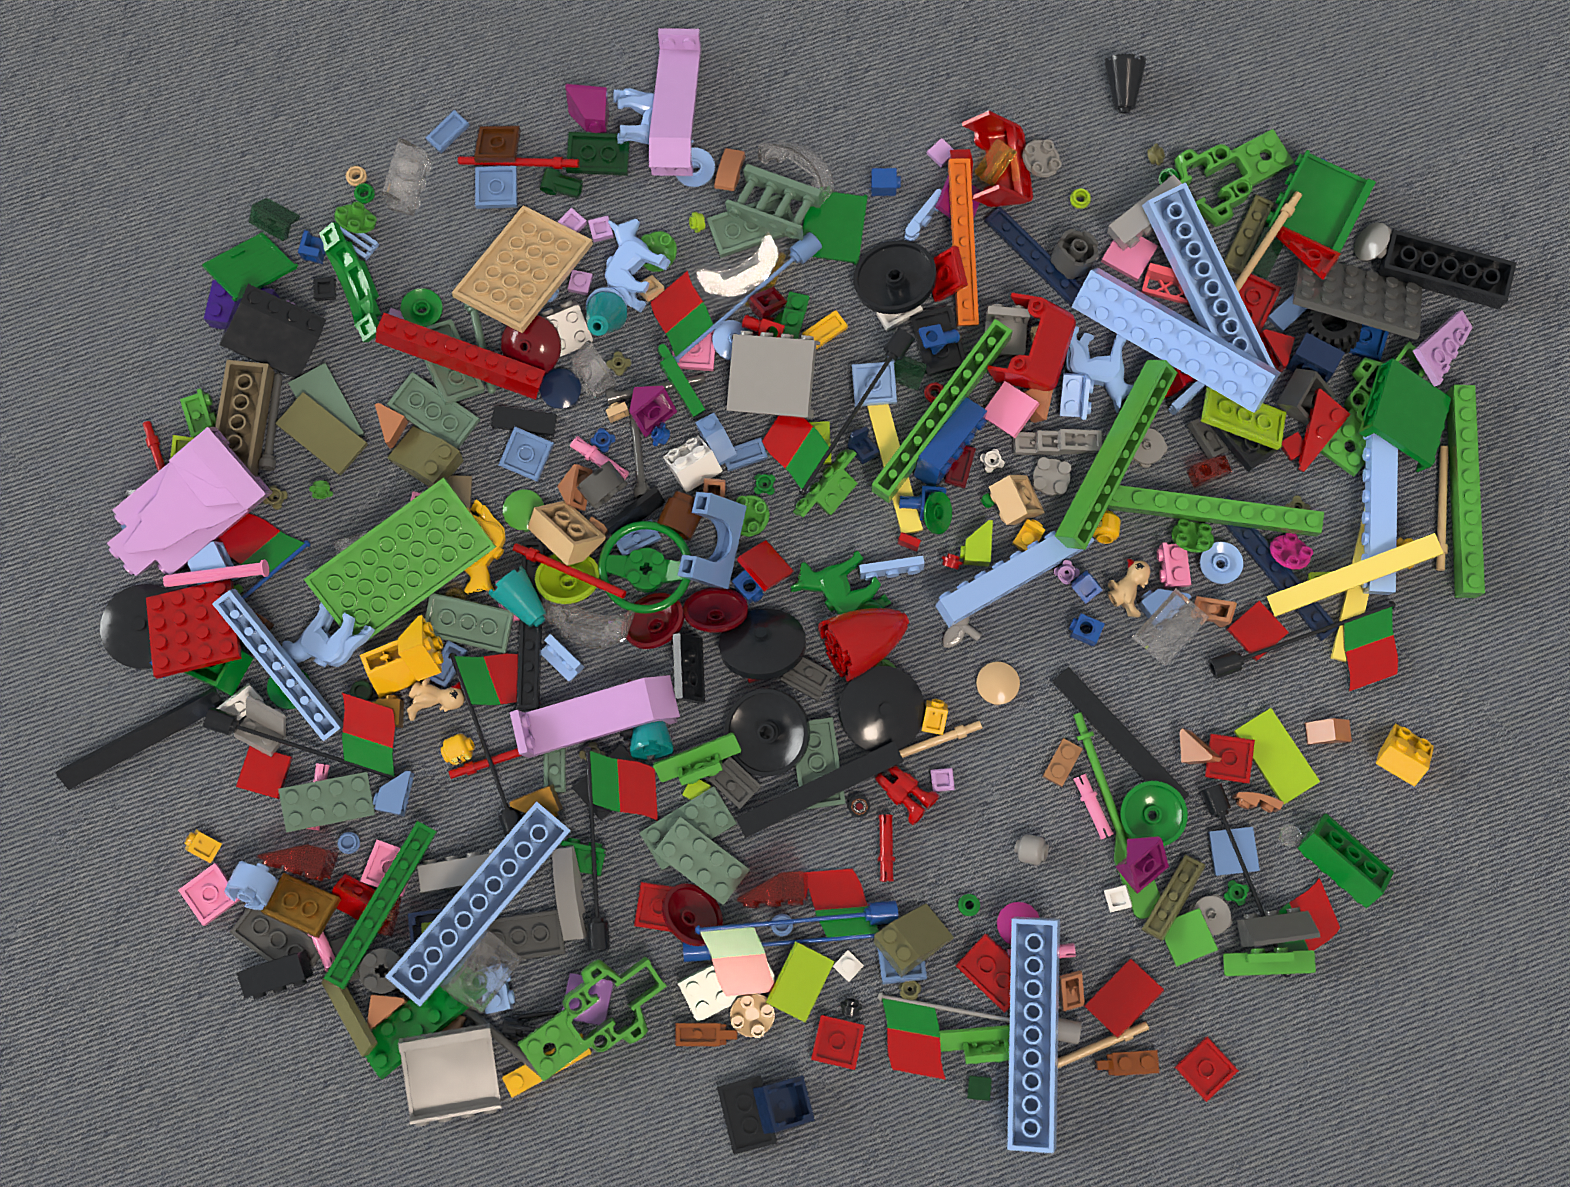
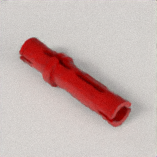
[878,814,895,882]

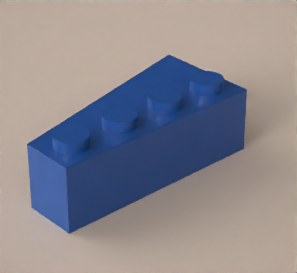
[914,397,987,487]

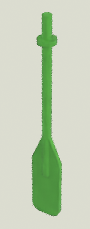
[1073,712,1160,919]

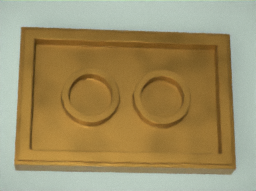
[261,873,341,939]

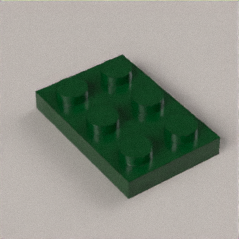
[566,132,630,176]

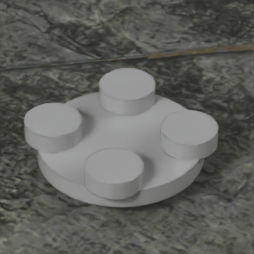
[1133,427,1168,468]
[1033,457,1071,496]
[1188,894,1232,935]

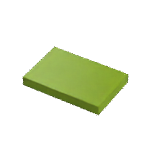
[766,942,835,1022]

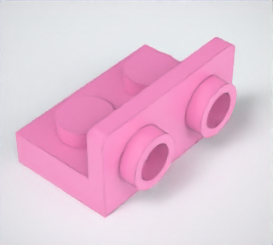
[1157,542,1191,588]

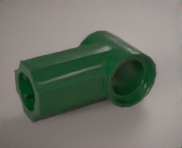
[539,168,583,199]

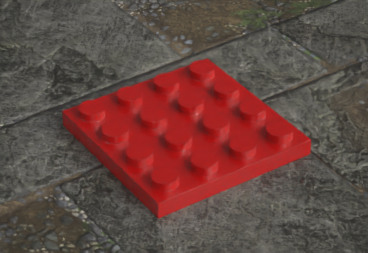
[146,579,242,679]

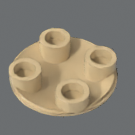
[976,662,1020,705]
[730,993,775,1038]

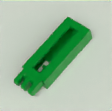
[658,344,705,418]

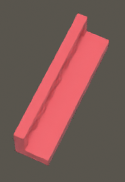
[1141,263,1190,306]

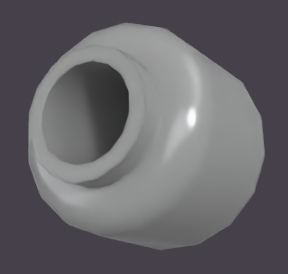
[1014,834,1049,865]

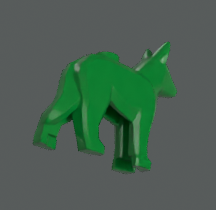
[790,550,891,615]

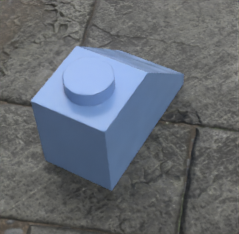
[695,413,738,465]
[1138,589,1191,626]
[373,771,415,816]

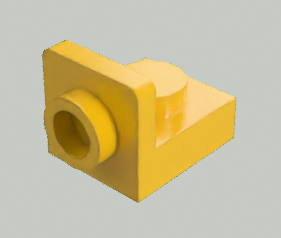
[1012,519,1045,552]
[921,699,948,735]
[184,829,222,863]

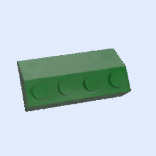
[1297,813,1394,909]

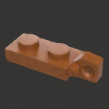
[675,1023,738,1046]
[1095,1050,1160,1076]

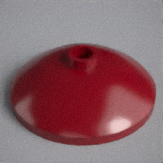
[501,315,561,374]
[683,588,748,633]
[622,593,684,649]
[662,883,723,946]

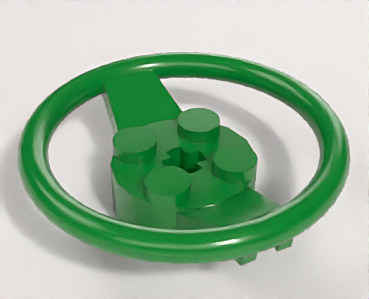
[598,521,691,614]

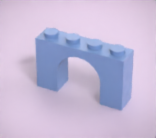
[678,492,747,589]

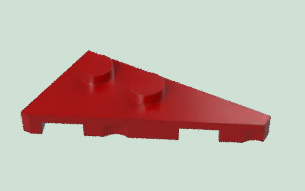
[1274,222,1341,280]
[1298,388,1350,472]

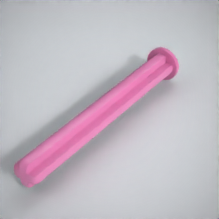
[163,559,269,587]

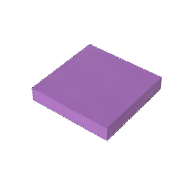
[562,973,613,1025]

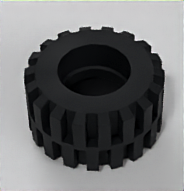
[1306,310,1362,354]

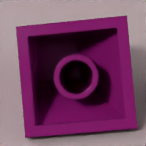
[565,84,609,133]

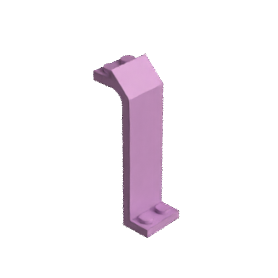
[649,28,701,176]
[510,675,680,758]

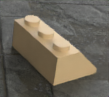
[528,501,606,565]

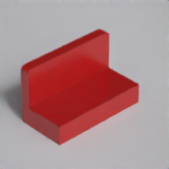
[332,874,376,920]

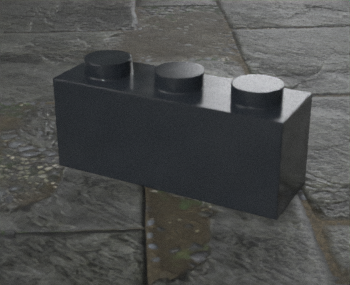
[237,949,314,1000]

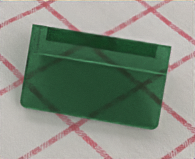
[248,198,300,241]
[1244,227,1284,279]
[884,356,927,391]

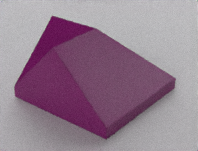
[629,386,678,438]
[1115,836,1169,894]

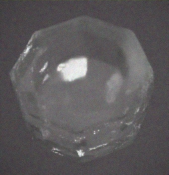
[1278,825,1302,847]

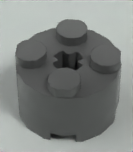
[1051,229,1099,279]
[576,461,628,510]
[359,948,401,994]

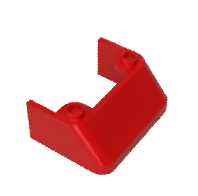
[962,111,1033,207]
[987,293,1076,391]

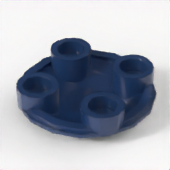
[540,369,581,409]

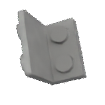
[234,696,286,757]

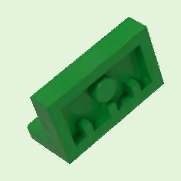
[561,838,607,876]

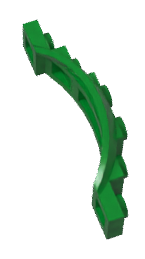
[319,222,381,342]
[768,292,810,339]

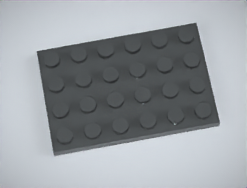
[1293,258,1422,340]

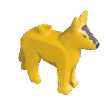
[464,499,506,595]

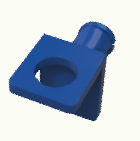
[918,324,960,355]
[899,486,946,521]

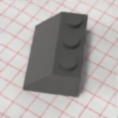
[1237,907,1320,947]

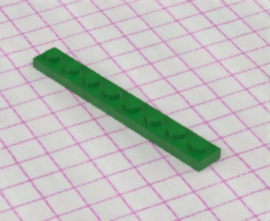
[323,821,437,990]

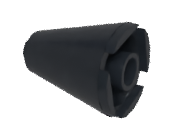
[1105,54,1146,114]

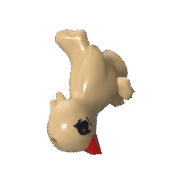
[1108,559,1150,617]
[407,677,465,721]

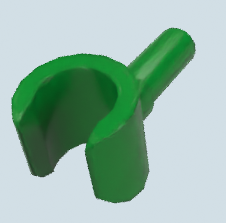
[980,493,995,508]

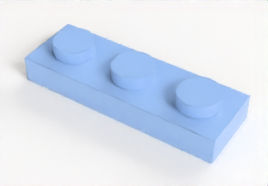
[859,556,924,581]

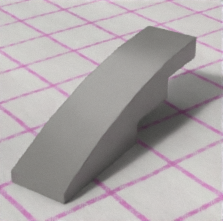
[1013,429,1102,455]
[552,846,587,941]

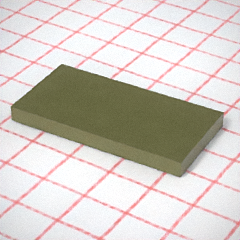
[275,392,368,476]

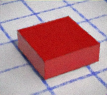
[1281,432,1305,462]
[897,532,921,552]

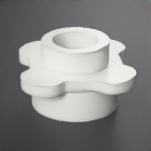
[980,449,1005,473]

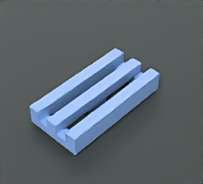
[340,226,379,261]
[1168,380,1205,415]

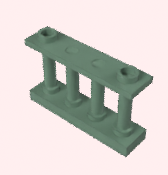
[725,164,823,241]

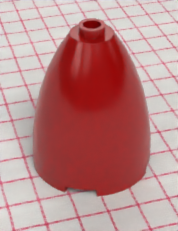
[818,608,909,682]

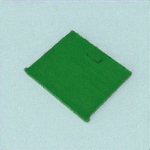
[803,190,868,265]
[202,232,298,302]

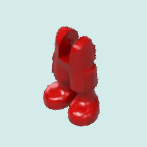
[875,766,940,826]

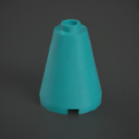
[586,292,627,336]
[488,566,547,627]
[630,721,674,760]

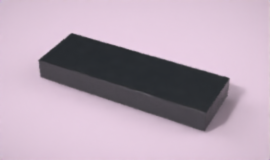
[491,406,558,436]
[604,486,666,535]

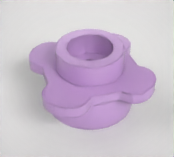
[1054,559,1080,584]

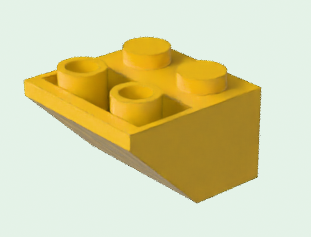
[398,615,444,681]
[360,640,420,699]
[1376,723,1434,787]

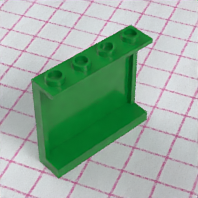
[1265,150,1376,253]
[1359,358,1451,472]

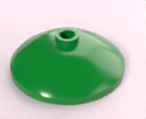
[1120,781,1188,846]

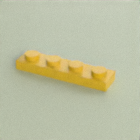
[502,1033,592,1098]

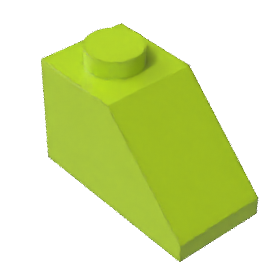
[960,520,993,567]

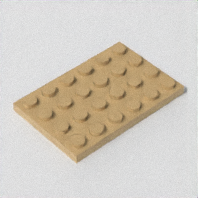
[452,205,593,333]

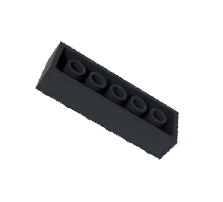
[1378,229,1517,309]

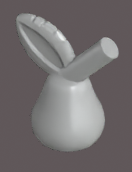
[943,616,982,648]

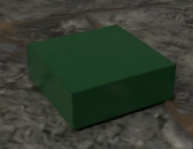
[967,1075,992,1101]

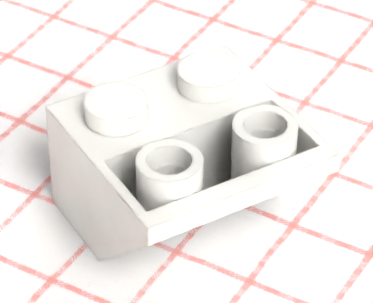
[663,435,722,493]

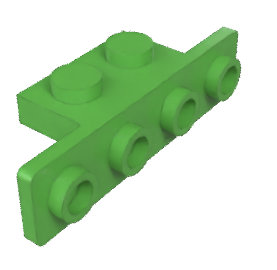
[793,449,858,517]
[653,733,741,786]
[1223,947,1316,976]
[940,1025,1010,1064]

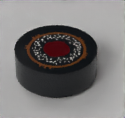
[848,795,870,818]

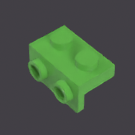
[180,388,217,438]

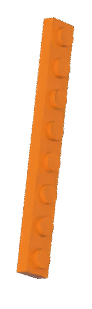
[948,158,979,326]

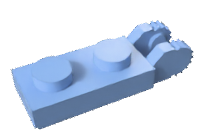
[904,189,941,242]

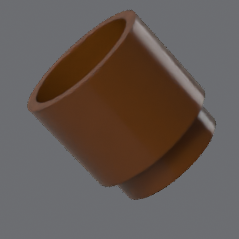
[657,491,702,541]

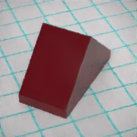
[749,287,787,320]

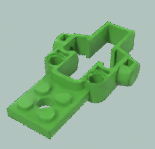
[1174,129,1294,227]
[1320,342,1425,477]
[517,957,667,1082]

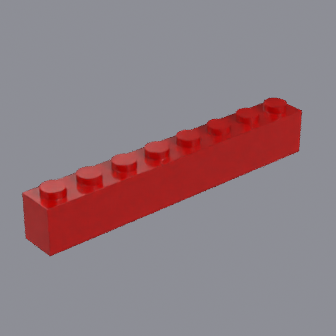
[375,313,545,400]

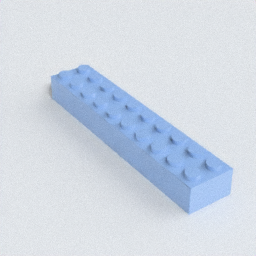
[1142,182,1275,369]
[1072,268,1281,413]
[385,802,571,1006]
[1008,917,1060,1153]

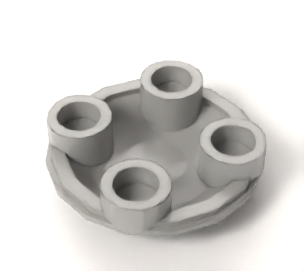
[1022,139,1062,178]
[1354,223,1392,261]

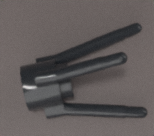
[503,1010,558,1049]

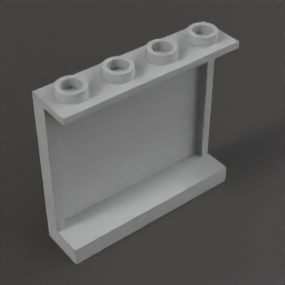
[726,331,820,418]
[398,1023,501,1126]

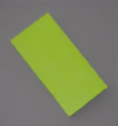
[1201,386,1286,450]
[1233,708,1320,805]

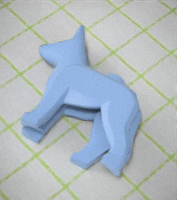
[613,88,694,145]
[605,218,670,313]
[1066,327,1133,413]
[282,603,375,668]

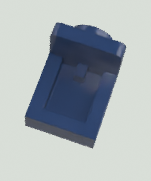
[847,426,880,464]

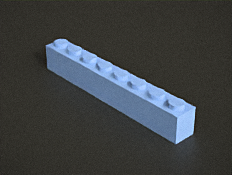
[1361,433,1398,595]
[935,531,1094,627]
[212,589,343,741]

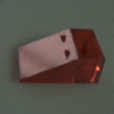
[257,844,339,882]
[737,871,809,908]

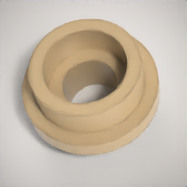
[346,166,367,187]

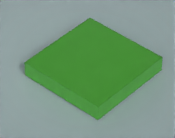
[1164,908,1218,966]

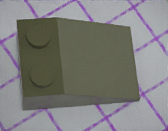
[387,426,463,487]
[874,903,954,978]

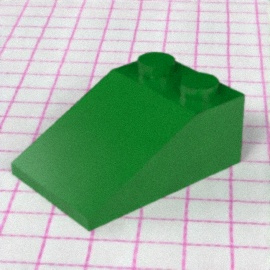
[183,651,254,696]

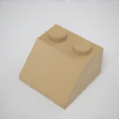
[989,475,1045,525]

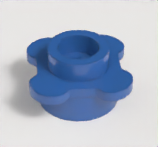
[651,422,670,447]
[590,428,616,453]

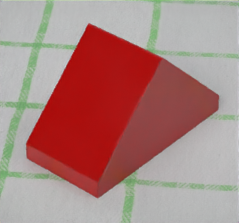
[1259,329,1295,372]

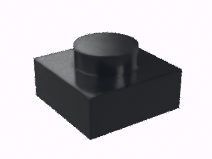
[313,277,336,301]

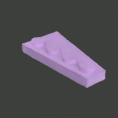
[1413,310,1473,387]

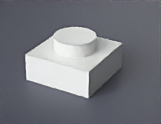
[1104,884,1133,912]
[832,950,864,982]

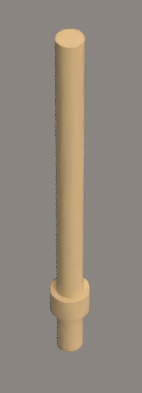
[1234,191,1302,292]
[1436,446,1449,571]
[899,721,982,758]
[1058,1021,1149,1068]

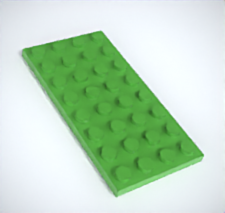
[303,477,496,641]

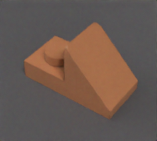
[1191,596,1237,628]

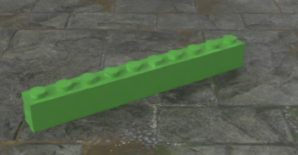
[872,319,1013,503]
[1055,360,1177,550]
[1446,385,1485,598]
[1107,485,1324,537]

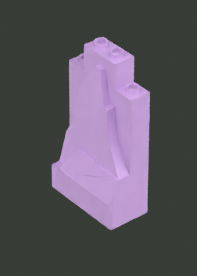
[107,427,273,576]

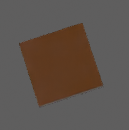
[474,126,521,163]

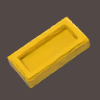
[802,310,848,350]

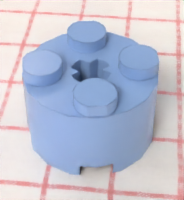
[224,861,279,910]

